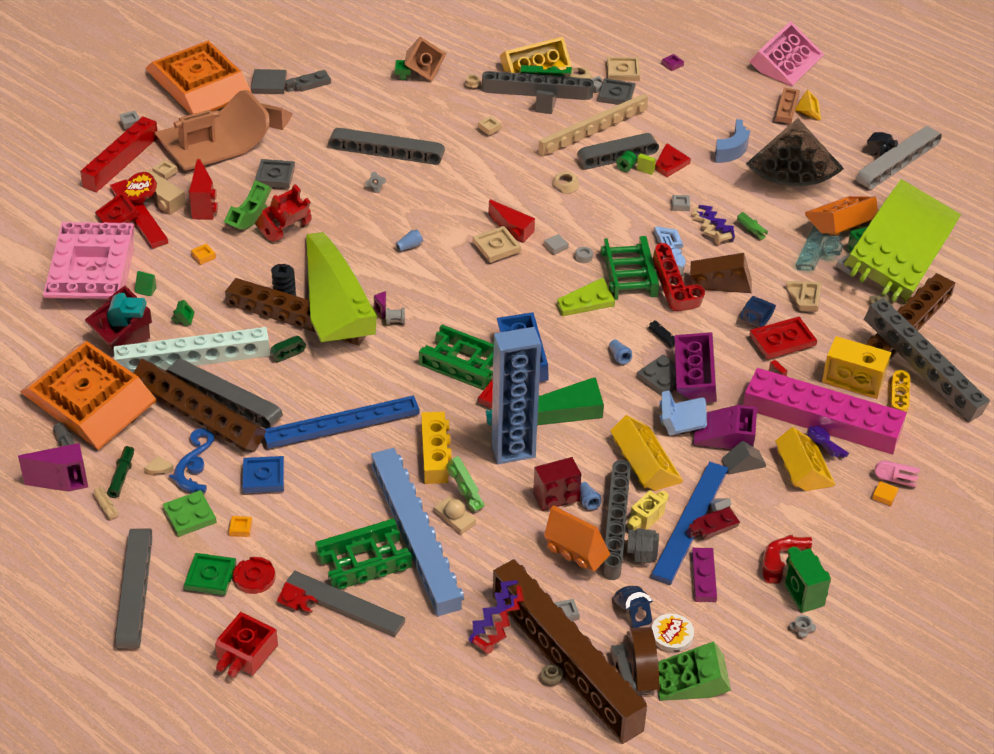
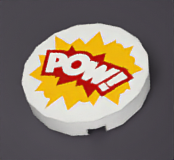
[651,613,694,652]

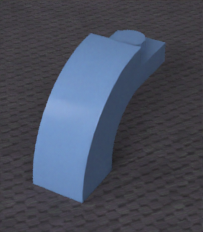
[715,119,750,163]

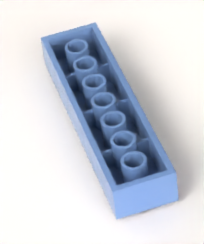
[491,327,541,465]

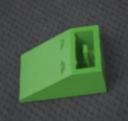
[658,641,731,701]

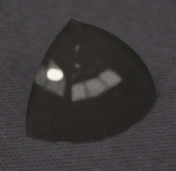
[746,118,844,187]

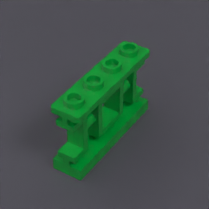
[419,324,494,390]
[315,518,412,590]

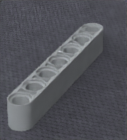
[856,126,942,190]

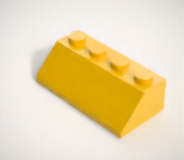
[499,37,572,73]
[610,415,684,491]

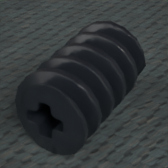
[271,264,296,296]

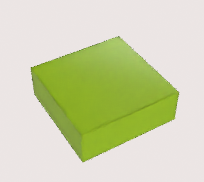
[637,153,656,175]

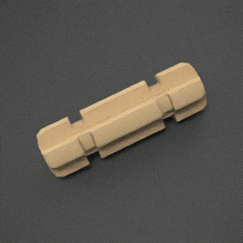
[93,487,118,520]

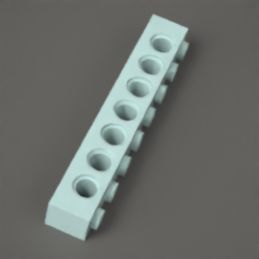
[114,327,270,372]

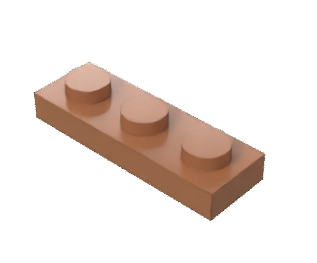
[775,87,800,124]

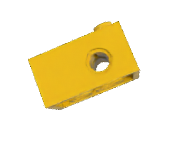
[822,336,891,399]

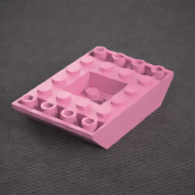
[43,222,134,300]

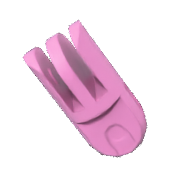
[875,460,920,487]

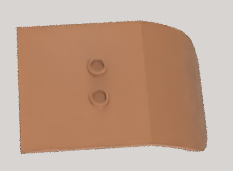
[154,90,270,171]

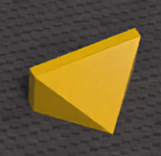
[795,90,821,121]

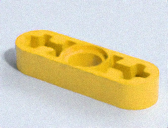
[890,370,910,412]

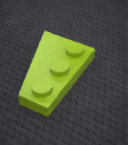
[557,278,615,316]

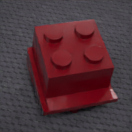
[85,285,152,350]

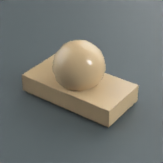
[434,497,476,534]

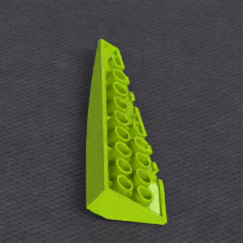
[306,232,377,342]

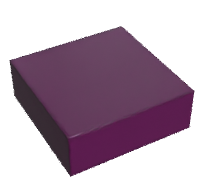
[661,54,684,71]

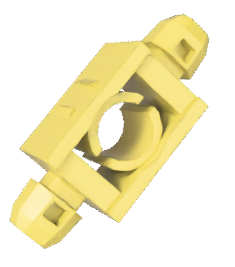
[627,490,669,531]

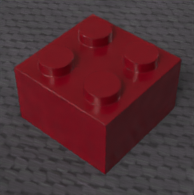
[533,457,582,511]

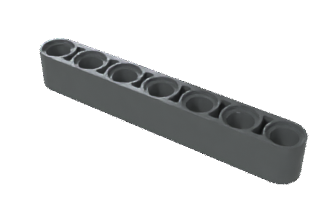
[482,71,594,100]
[328,128,445,165]
[166,359,283,429]
[602,460,631,580]
[116,528,152,648]

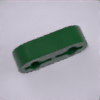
[270,336,306,362]

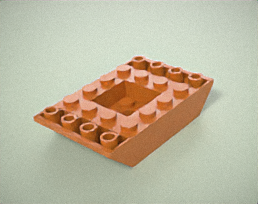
[146,40,251,114]
[21,341,156,450]

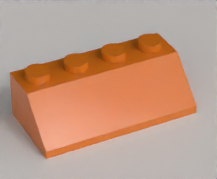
[805,196,878,236]

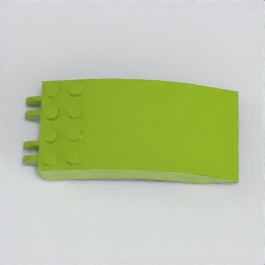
[844,179,962,302]

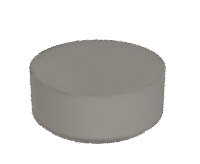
[575,247,593,263]

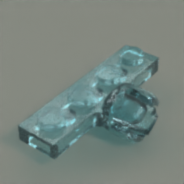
[796,226,843,271]

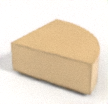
[144,456,174,475]

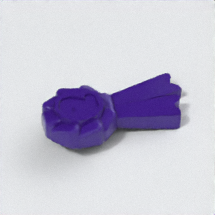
[807,426,849,458]

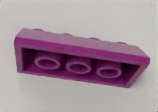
[675,332,717,403]

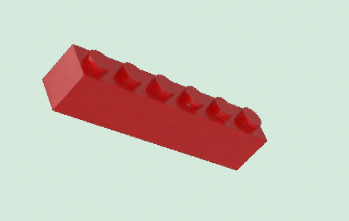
[80,116,158,193]

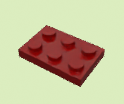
[749,316,817,360]

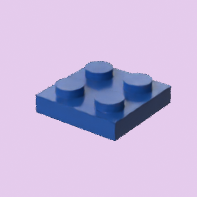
[243,456,284,493]

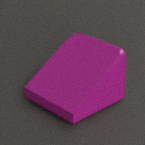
[374,291,387,320]

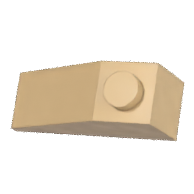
[146,170,186,215]

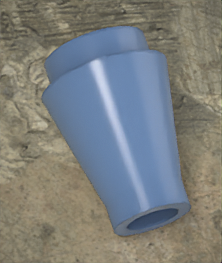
[396,229,423,252]
[609,339,633,364]
[580,482,601,510]

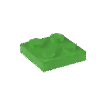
[163,490,217,537]

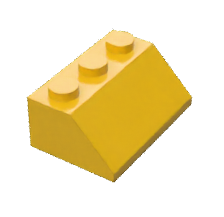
[775,427,836,491]

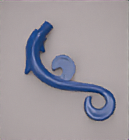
[169,428,215,493]

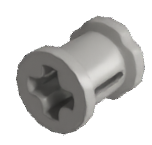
[386,308,405,324]

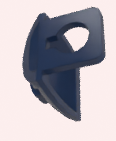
[740,296,776,327]
[613,585,653,628]

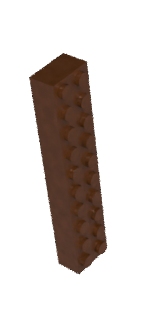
[492,559,647,744]

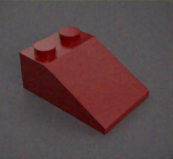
[189,159,218,220]

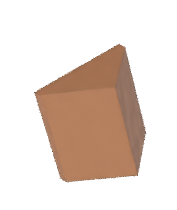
[405,37,447,82]
[261,103,293,130]

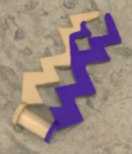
[691,205,735,246]

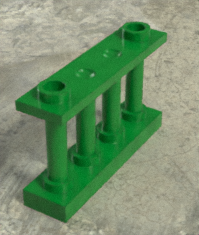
[601,236,659,300]

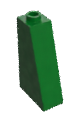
[537,377,604,426]

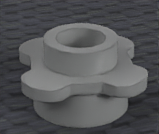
[365,172,386,192]
[790,615,816,638]

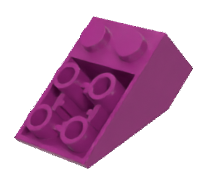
[694,405,757,449]
[18,443,89,492]

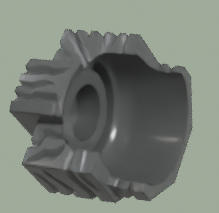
[627,529,659,563]

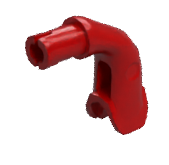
[762,535,812,584]

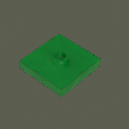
[184,553,237,596]

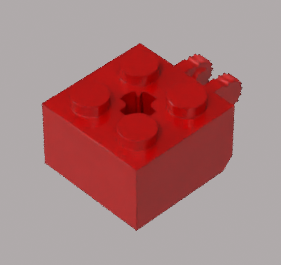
[215,611,278,678]

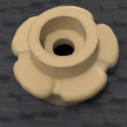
[465,74,481,89]

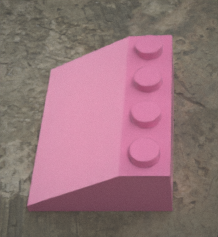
[749,21,824,87]

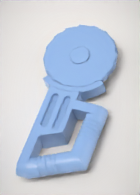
[654,226,686,270]

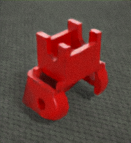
[254,184,312,242]

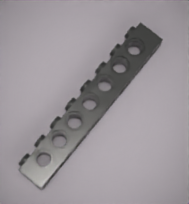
[864,298,990,422]

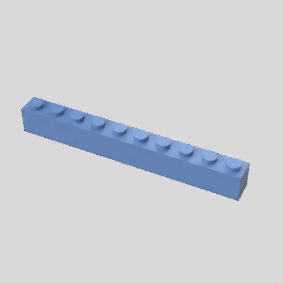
[371,448,464,617]

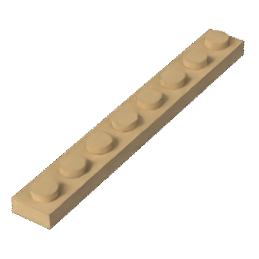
[539,94,648,157]

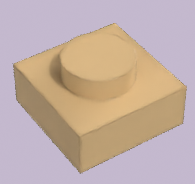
[478,116,502,135]
[152,160,177,180]

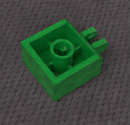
[785,547,831,613]

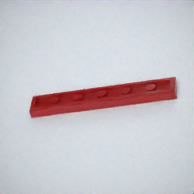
[110,179,169,249]

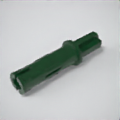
[107,446,134,498]

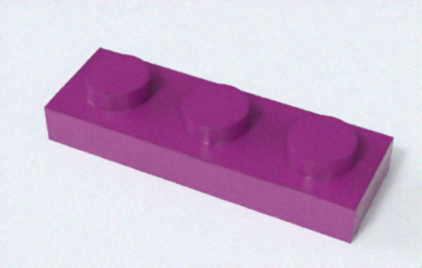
[692,547,717,602]

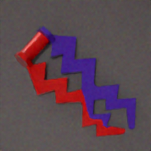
[468,580,524,654]

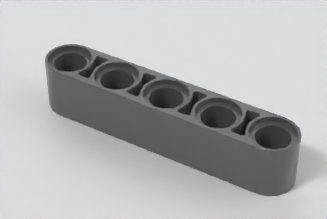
[577,133,659,169]

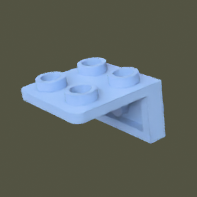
[659,391,707,436]

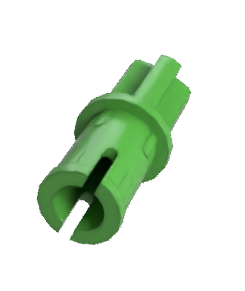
[737,212,768,240]

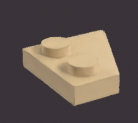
[786,281,822,312]

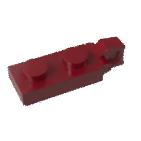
[685,506,740,539]

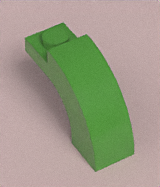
[224,180,272,229]

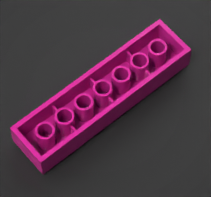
[743,368,907,455]

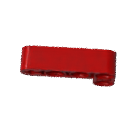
[652,243,705,311]

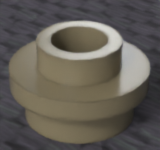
[541,664,563,686]

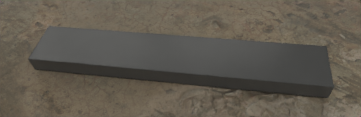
[283,570,405,637]

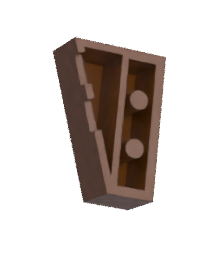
[690,253,752,294]

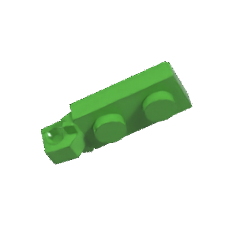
[446,456,485,513]

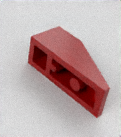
[488,199,535,243]

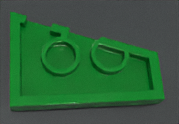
[519,65,572,77]

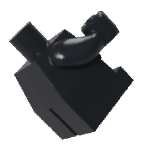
[867,132,898,157]

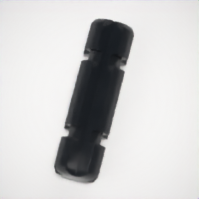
[649,320,675,348]

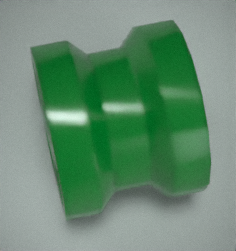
[616,151,638,172]

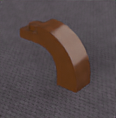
[627,627,660,691]

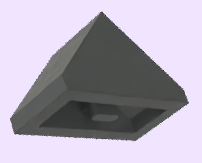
[536,90,557,114]
[722,441,766,475]

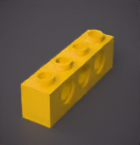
[421,411,452,484]

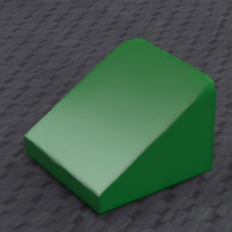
[135,271,157,296]

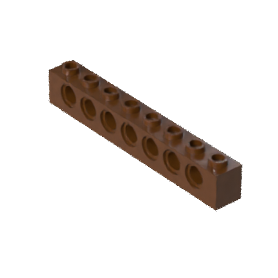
[866,273,956,360]
[225,278,366,346]
[133,358,266,452]

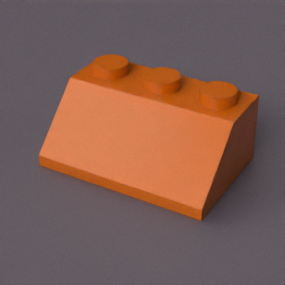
[544,505,611,572]

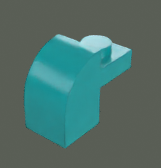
[107,293,147,327]

